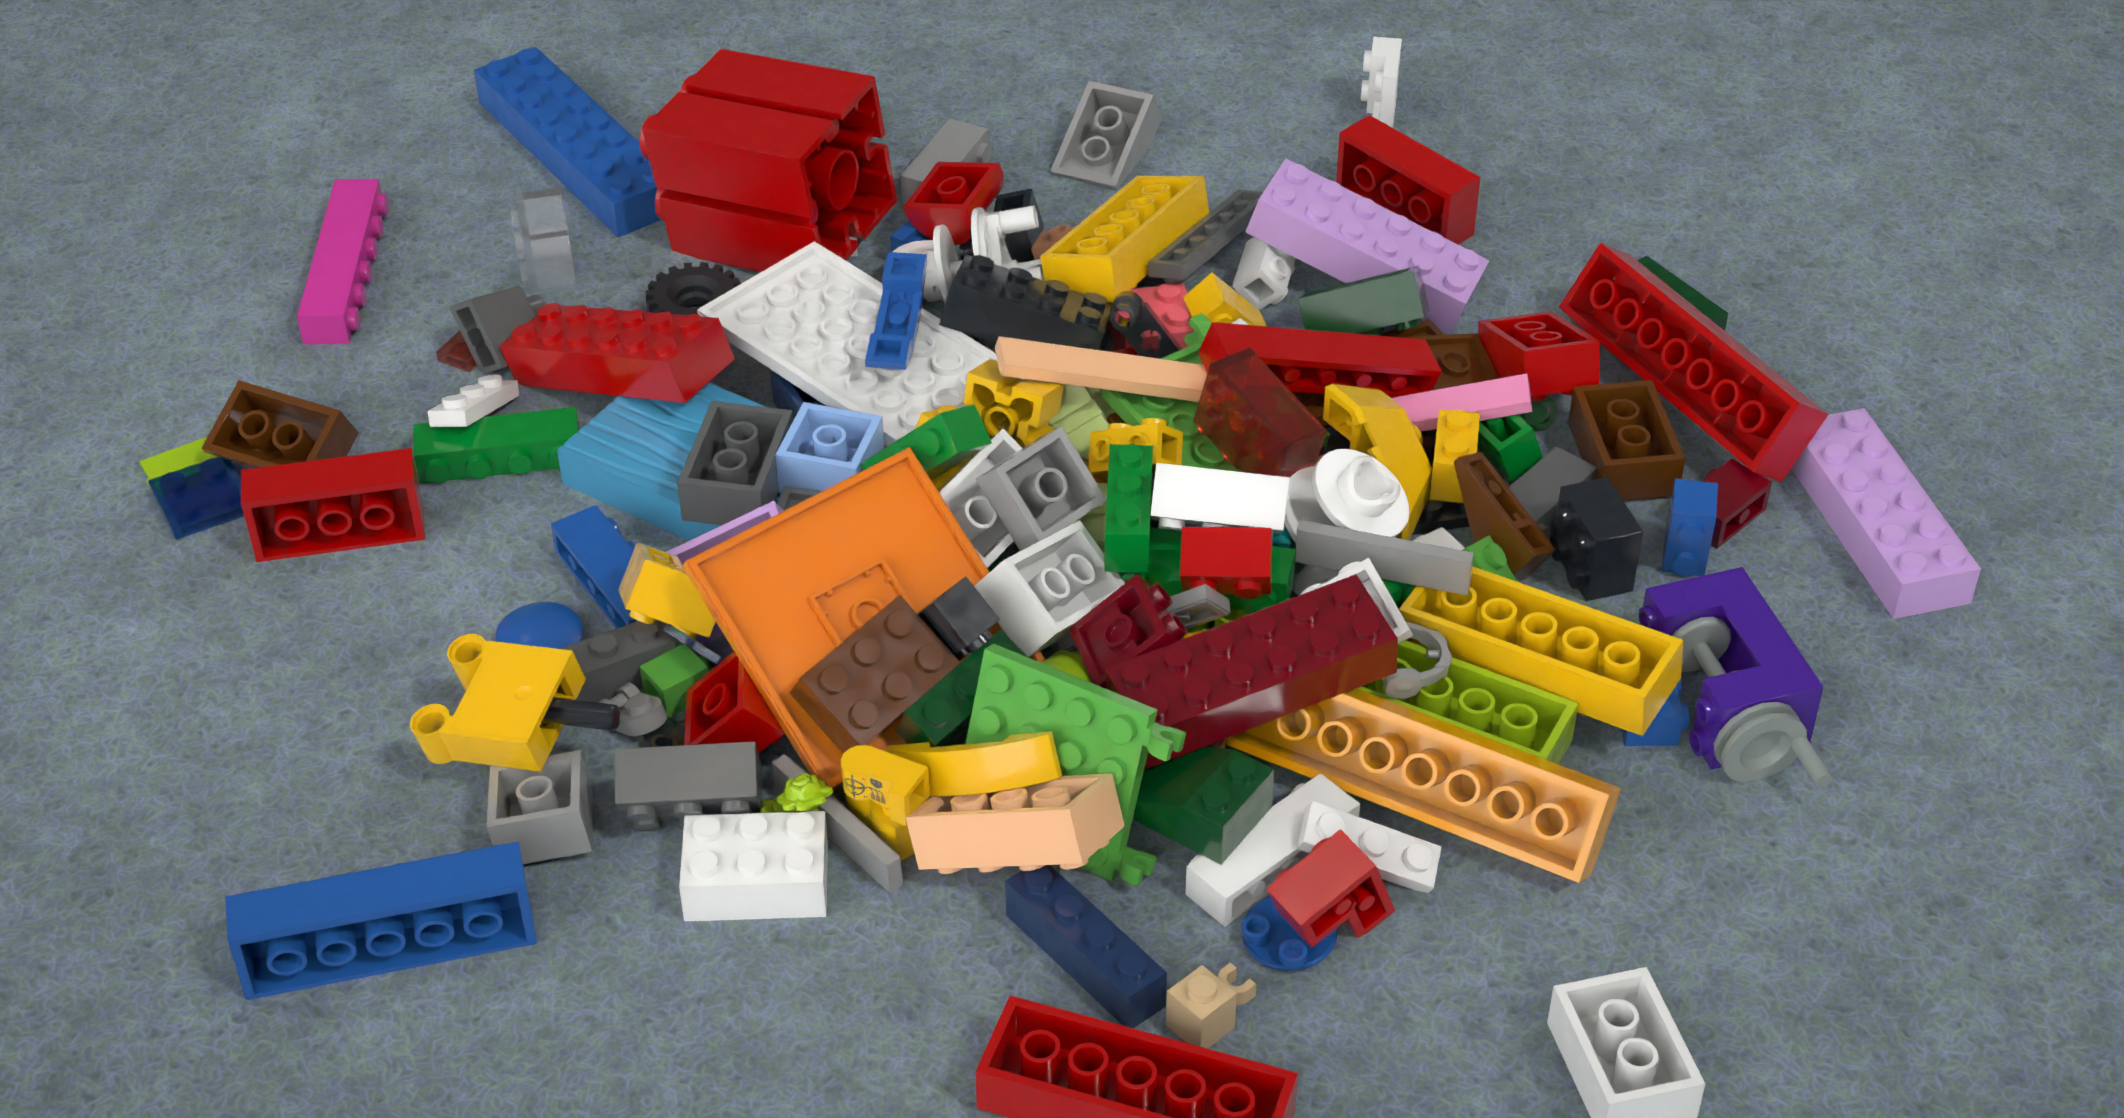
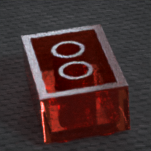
[1193,348,1327,478]

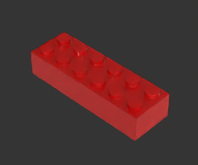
[499,303,735,403]
[975,995,1298,1118]

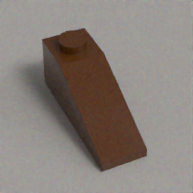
[1454,452,1556,582]

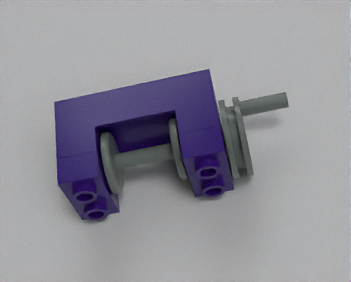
[1638,567,1832,788]

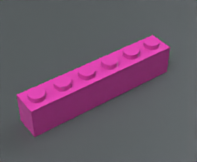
[297,179,389,344]

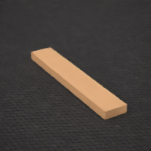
[995,336,1240,407]

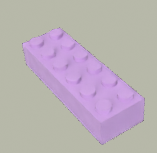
[1246,158,1489,333]
[1791,408,1981,619]

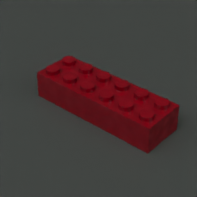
[1105,574,1398,769]

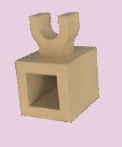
[1166,963,1256,1048]

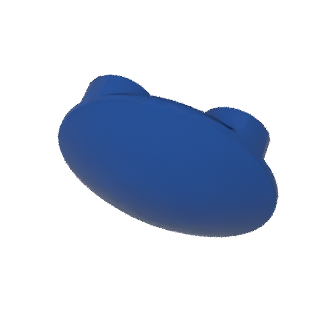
[496,602,583,649]
[1242,896,1338,971]

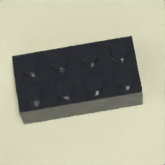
[939,255,1112,350]

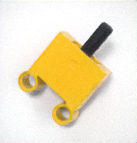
[410,634,621,772]

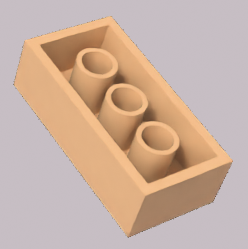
[906,773,1125,874]

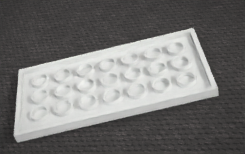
[697,241,1023,446]

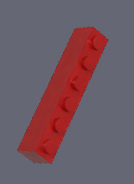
[1198,322,1442,398]

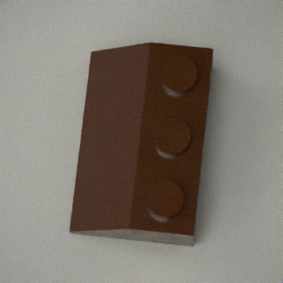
[201,380,359,468]

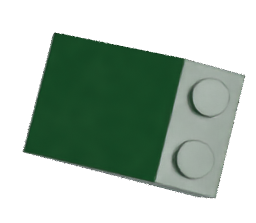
[1133,747,1274,865]

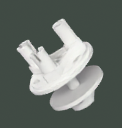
[920,205,1044,304]
[1284,449,1409,595]

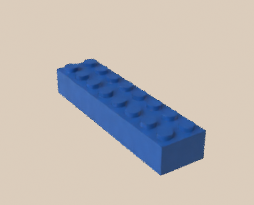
[474,47,661,238]

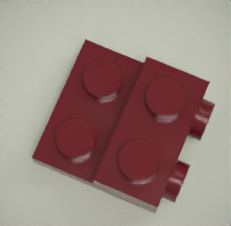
[1068,574,1188,689]

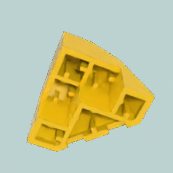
[1323,384,1432,540]

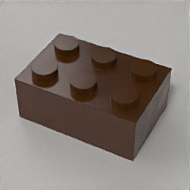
[1568,380,1686,501]
[790,595,960,753]

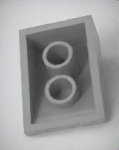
[1050,81,1162,190]

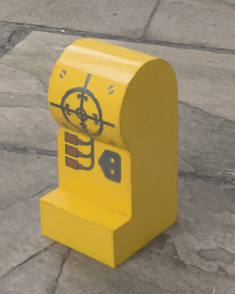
[841,745,930,826]

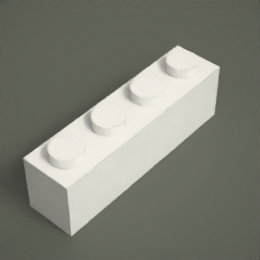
[1186,773,1360,927]

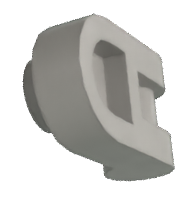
[598,682,667,736]

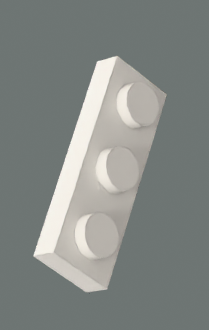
[428,375,519,427]
[1297,801,1442,893]

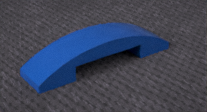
[865,252,927,370]

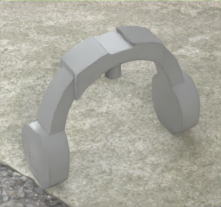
[1383,622,1452,699]

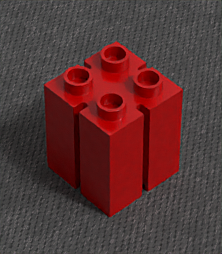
[639,49,897,272]

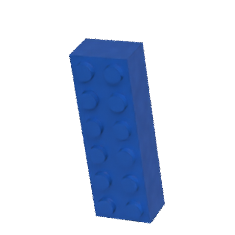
[225,841,537,1000]

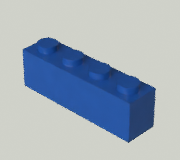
[551,505,673,633]

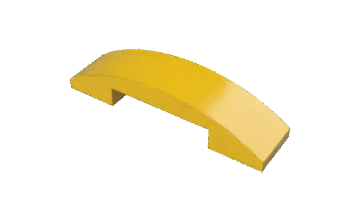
[886,731,1062,797]

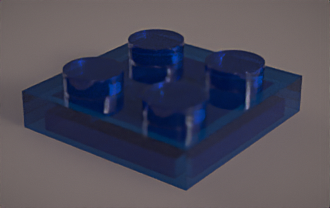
[148,457,244,540]

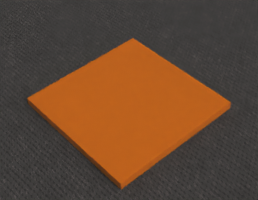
[683,447,1045,790]

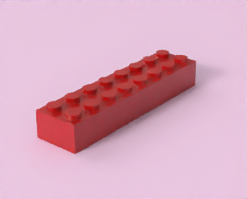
[1558,242,1829,482]

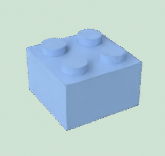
[775,402,884,493]

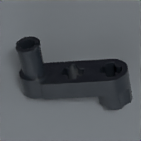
[1110,291,1182,359]

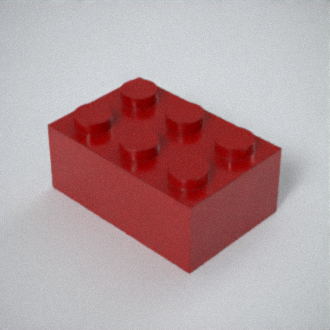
[1478,311,1600,401]

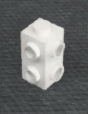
[1232,237,1296,309]

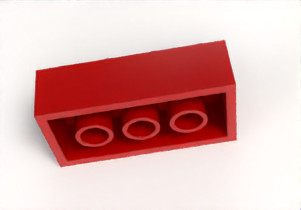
[1336,115,1481,245]
[241,448,426,562]

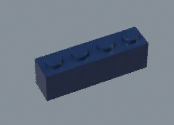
[1005,865,1167,1028]

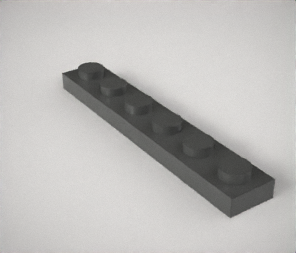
[1148,190,1263,283]

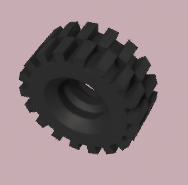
[646,262,741,315]

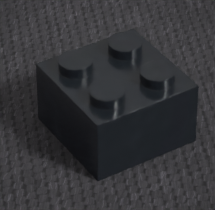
[1549,477,1644,602]

